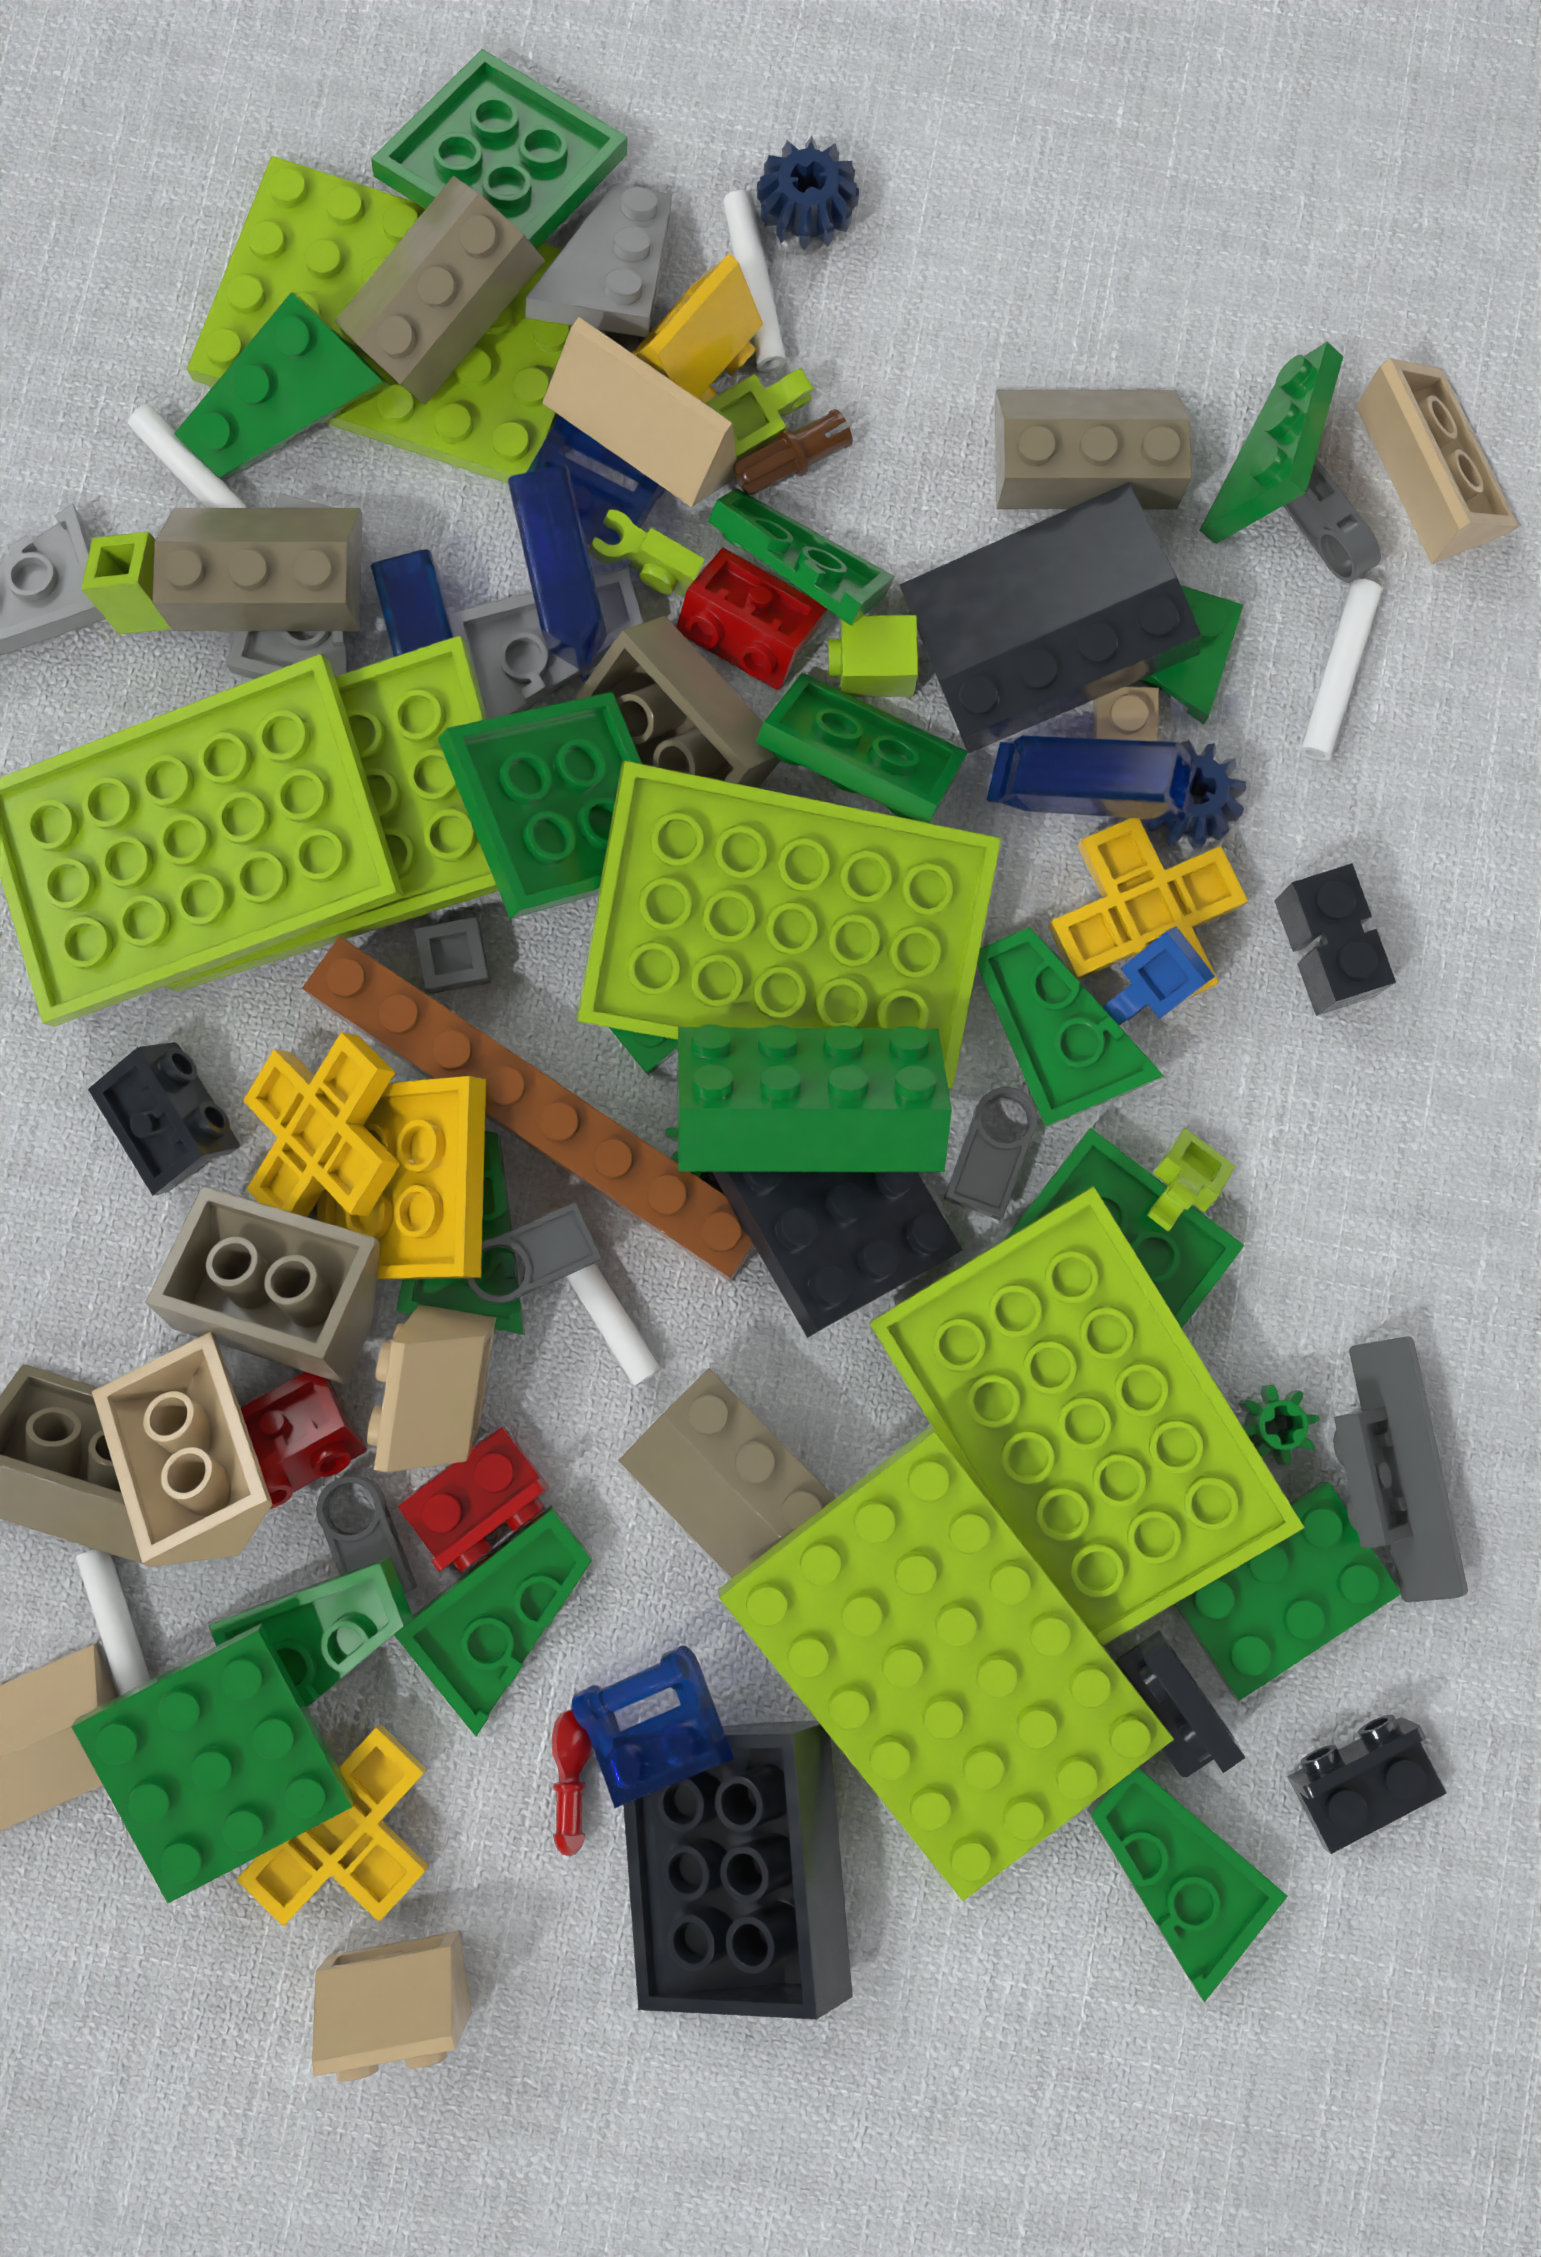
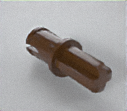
[733,409,853,495]

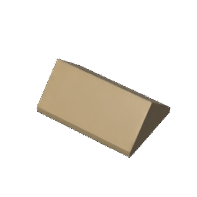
[543,317,737,507]
[1356,358,1519,564]
[92,1331,273,1567]
[0,1643,118,1831]

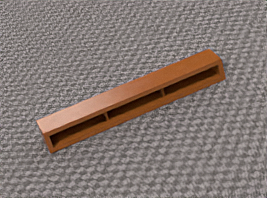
[302,936,755,1283]

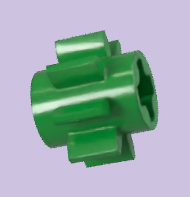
[1238,1384,1320,1466]

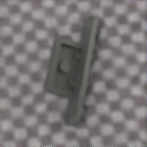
[1333,1336,1468,1602]

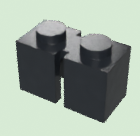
[1274,863,1396,1016]

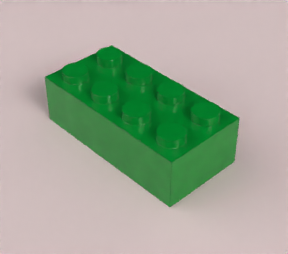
[677,1025,952,1172]

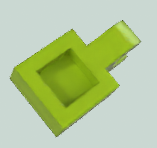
[705,367,814,460]
[588,510,705,597]
[1147,1128,1236,1231]

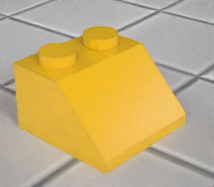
[632,253,763,403]

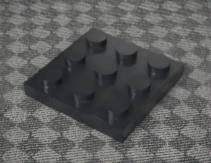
[712,1171,963,1338]

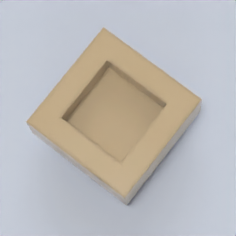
[1093,687,1159,755]

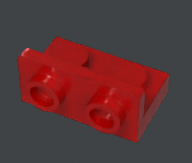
[676,547,827,690]
[240,1372,367,1509]
[397,1426,550,1573]

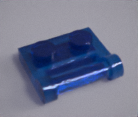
[512,415,666,561]
[572,1645,734,1808]

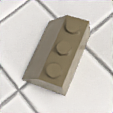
[335,176,545,405]
[994,390,1192,510]
[152,508,362,631]
[573,616,781,788]
[145,1186,380,1385]
[0,1364,143,1564]
[618,1368,836,1578]

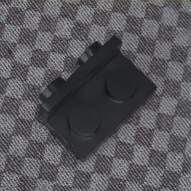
[88,1042,240,1196]
[1114,1630,1246,1777]
[1287,1715,1447,1854]

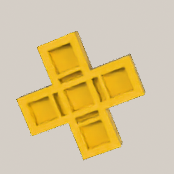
[1048,815,1248,1002]
[243,1032,400,1217]
[236,1724,429,1927]

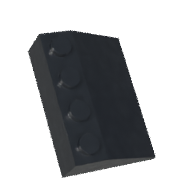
[899,482,1201,754]
[618,1721,853,2020]

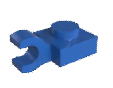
[1103,926,1215,1026]

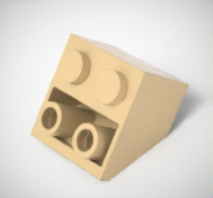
[367,1304,496,1472]
[312,1930,472,2082]

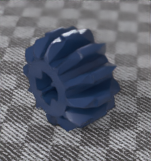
[757,136,859,251]
[1137,740,1246,849]

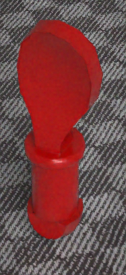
[552,1709,594,1857]

